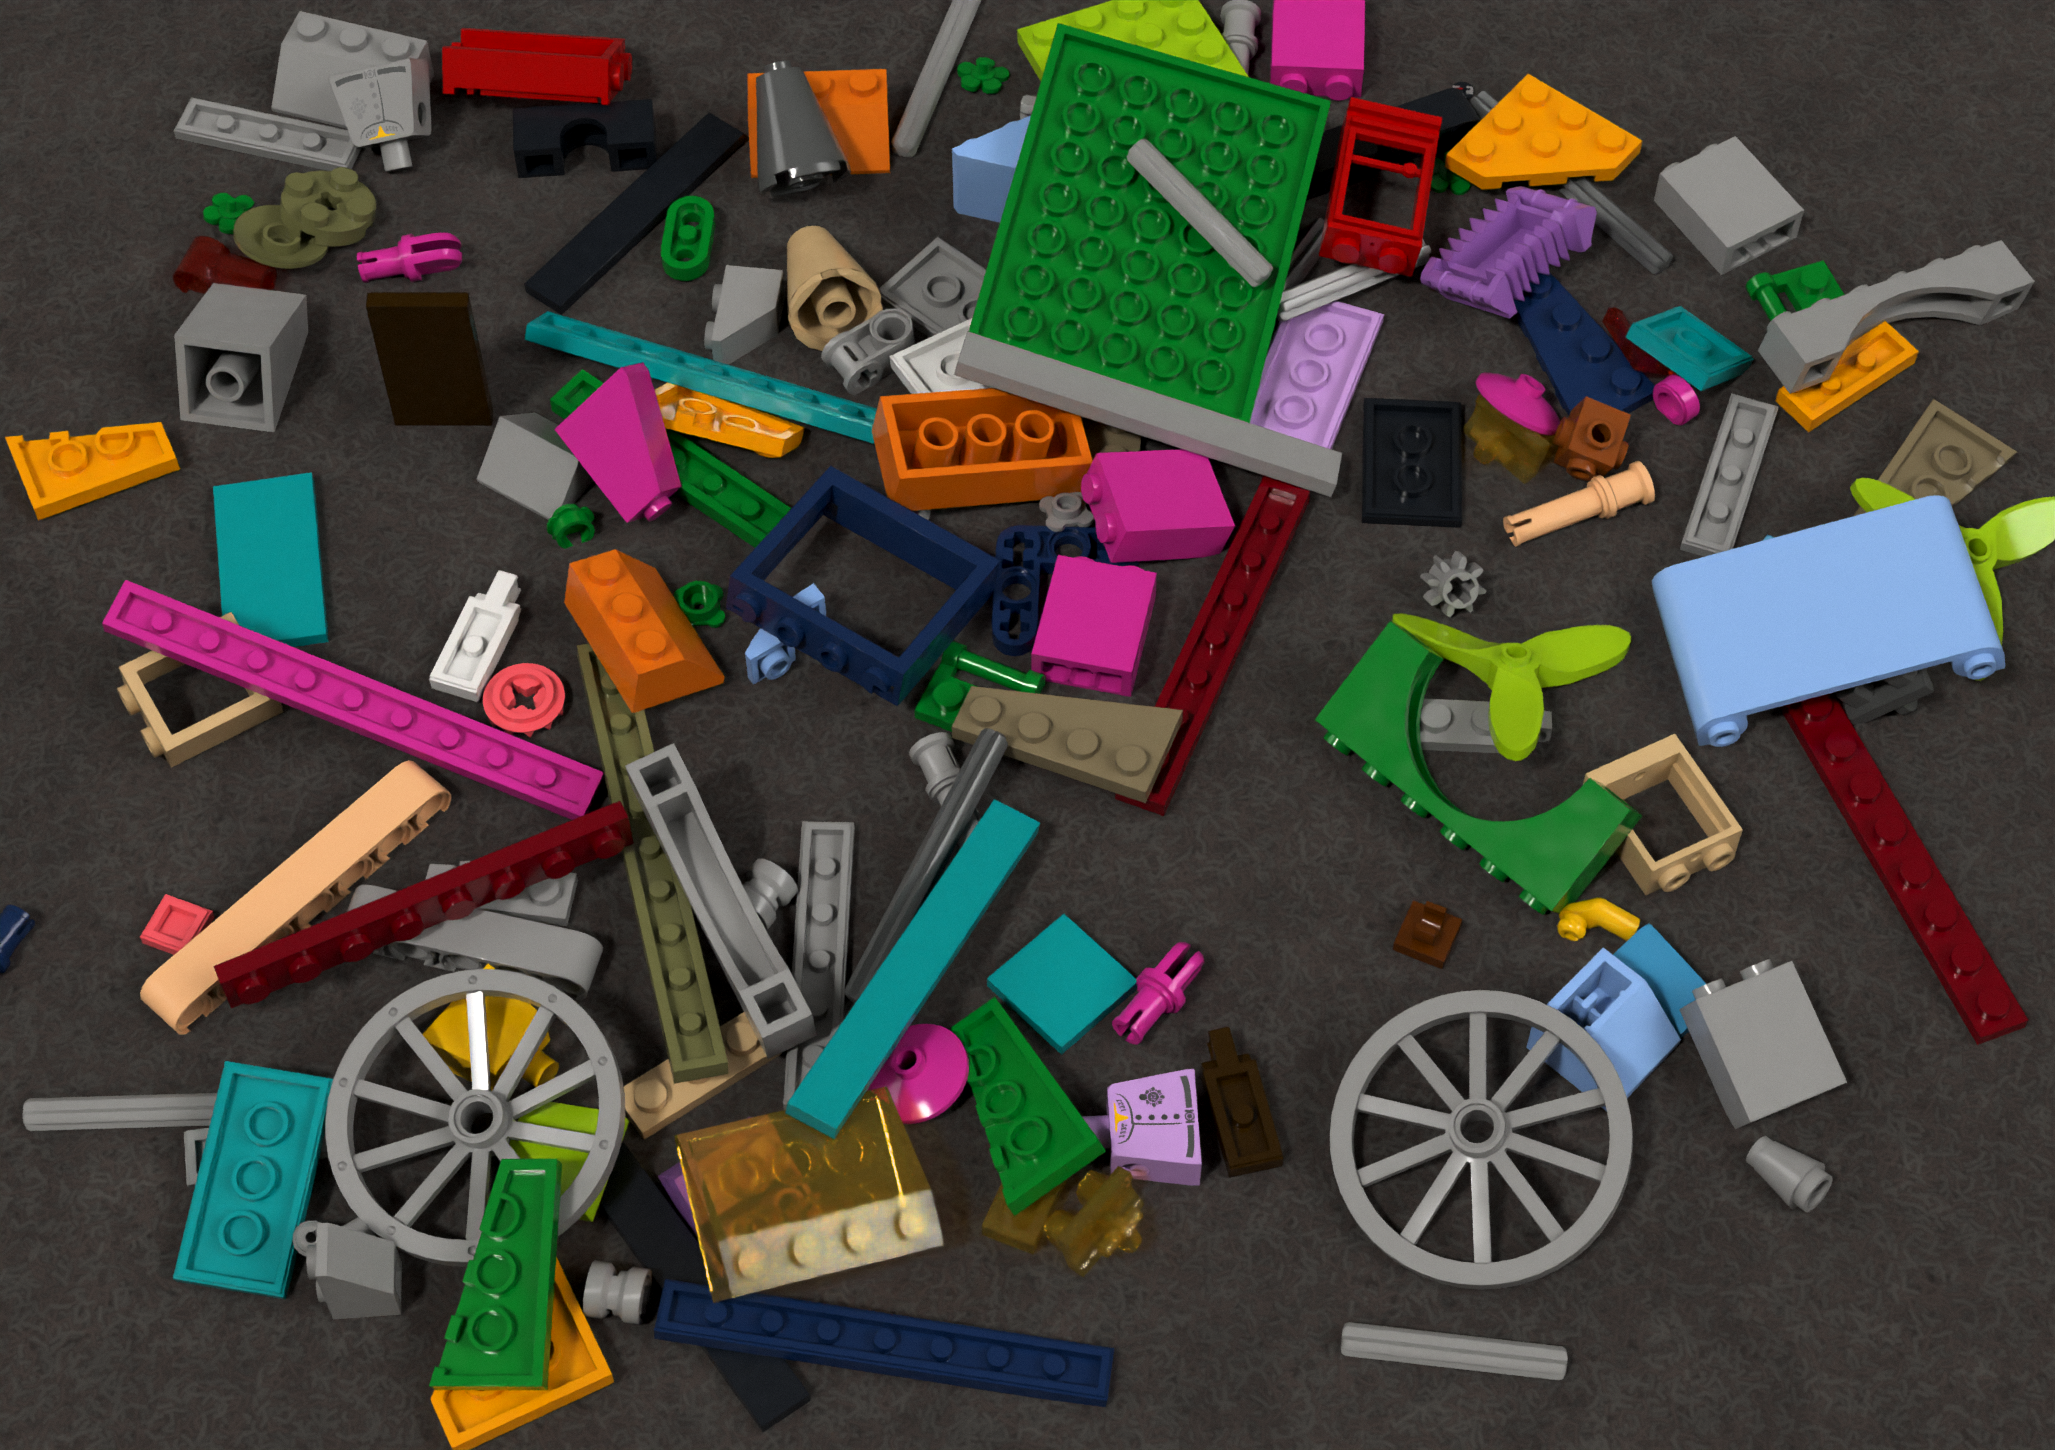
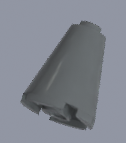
[756,60,851,196]

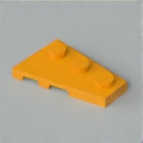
[5,422,180,521]

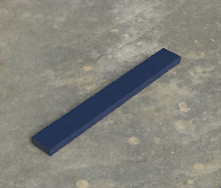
[654,1279,1114,1407]

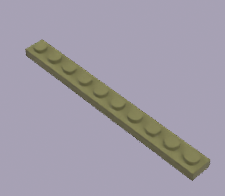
[577,644,728,1084]

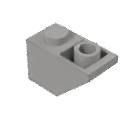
[704,265,785,365]
[306,1223,402,1319]

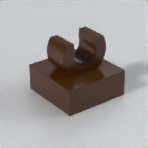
[1393,900,1463,969]

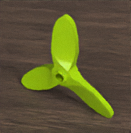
[1850,478,2055,681]
[1392,613,1631,761]

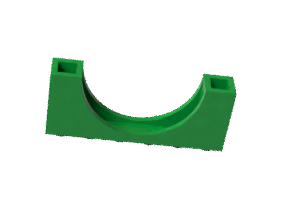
[1315,621,1643,915]

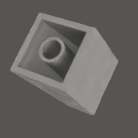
[174,283,308,432]

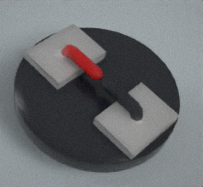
[1452,82,1474,100]

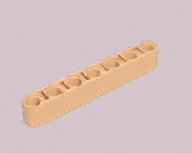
[140,760,451,1035]

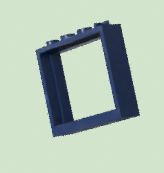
[726,466,1000,707]

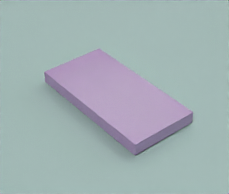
[1250,301,1384,450]

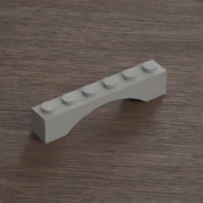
[1758,240,2035,394]
[625,743,817,1059]

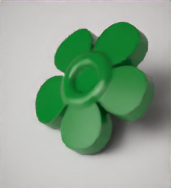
[957,57,1010,94]
[1430,150,1470,195]
[203,193,254,234]

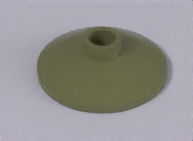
[233,205,329,269]

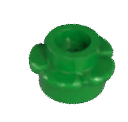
[547,504,595,549]

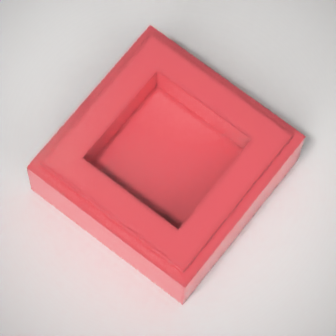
[140,894,215,955]

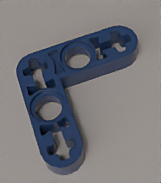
[992,525,1140,656]

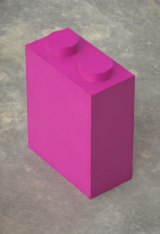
[1270,0,1365,101]
[1081,449,1235,563]
[1031,555,1157,697]

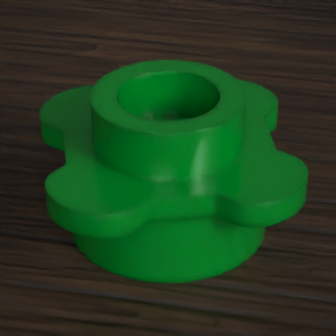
[674,581,725,628]

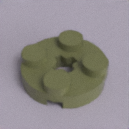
[280,167,376,246]

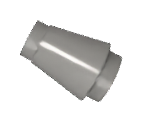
[1746,1136,1833,1212]

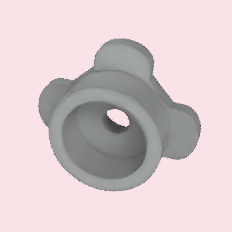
[1039,492,1094,532]

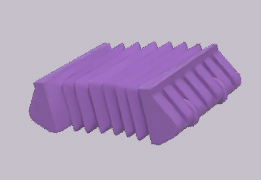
[1420,186,1597,319]

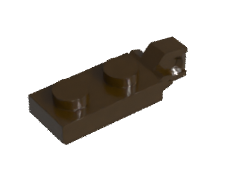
[1201,1027,1284,1178]

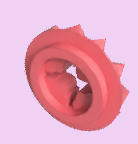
[483,663,566,738]

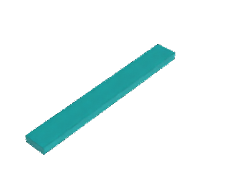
[524,311,877,444]
[785,799,1040,1139]

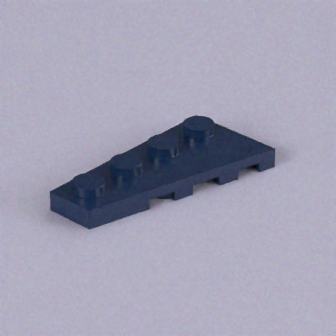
[1513,273,1655,416]

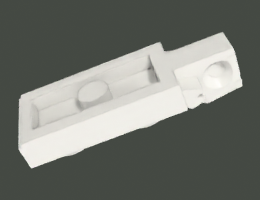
[429,570,521,702]

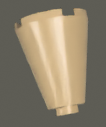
[787,226,883,351]

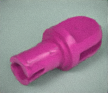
[357,233,463,283]
[1112,942,1204,1045]

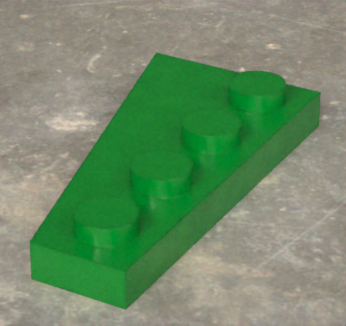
[951,997,1106,1216]
[429,1159,562,1390]

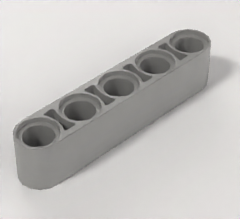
[347,885,603,1000]

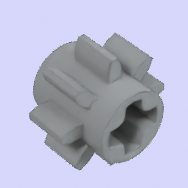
[1420,551,1486,617]

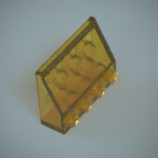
[674,1086,945,1303]

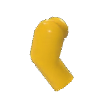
[1557,897,1640,941]

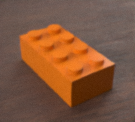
[872,388,1093,511]

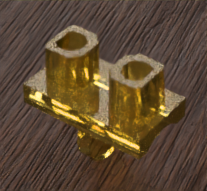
[1462,394,1554,484]
[1043,1166,1144,1277]

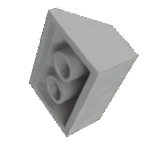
[271,11,434,129]

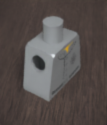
[328,58,432,172]

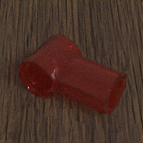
[173,236,277,294]

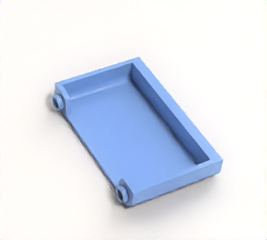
[1652,495,2005,747]

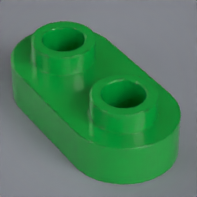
[661,196,715,281]

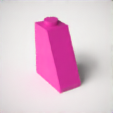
[554,362,682,523]

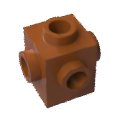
[1553,396,1631,481]

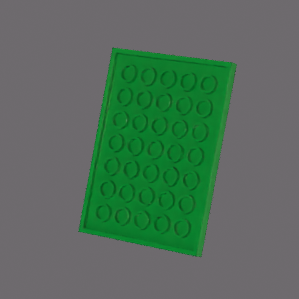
[968,23,1331,423]

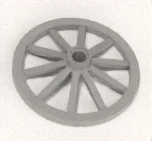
[325,969,626,1267]
[1330,990,1633,1290]

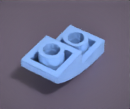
[745,583,826,685]

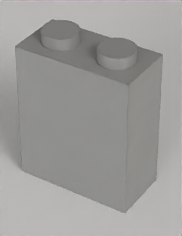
[1654,136,1804,275]
[1679,959,1847,1129]

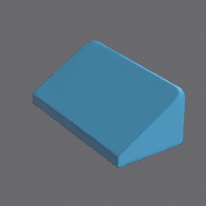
[1613,923,1706,1038]

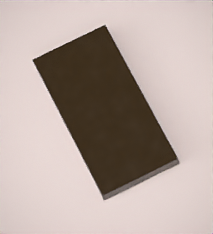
[366,292,494,426]

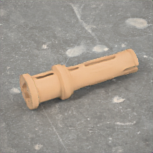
[1503,461,1655,547]

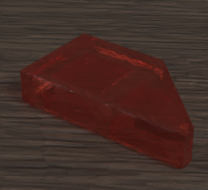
[1602,307,1677,376]

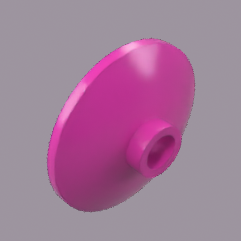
[1475,372,1561,436]
[866,1024,969,1124]

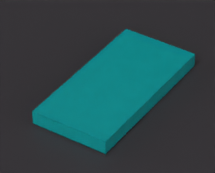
[213,472,329,647]
[173,1061,333,1299]

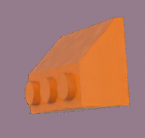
[747,69,890,178]
[564,549,725,713]

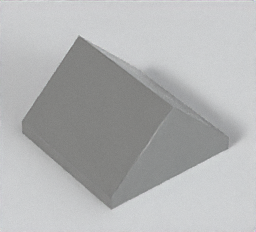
[477,413,594,520]

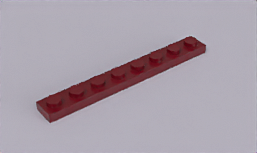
[1115,476,1310,816]
[1779,693,2029,1045]
[213,801,634,1009]

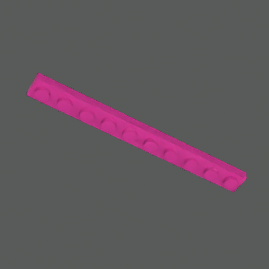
[102,580,604,820]

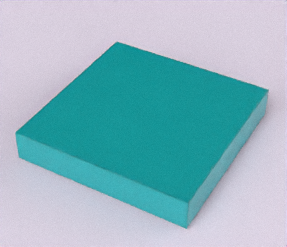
[1625,306,1754,391]
[987,914,1137,1055]

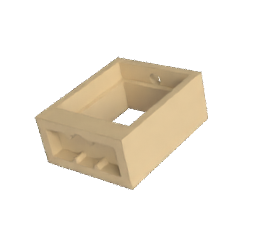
[117,612,283,768]
[1583,734,1743,895]

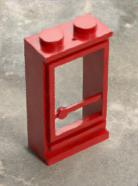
[442,28,632,105]
[1319,97,1443,277]

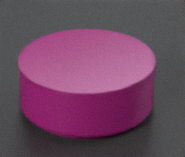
[1653,375,1700,426]

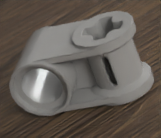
[821,308,915,396]

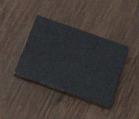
[1361,398,1462,528]

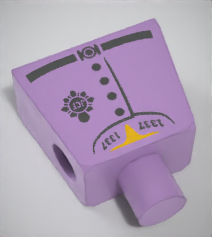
[1082,1069,1202,1186]

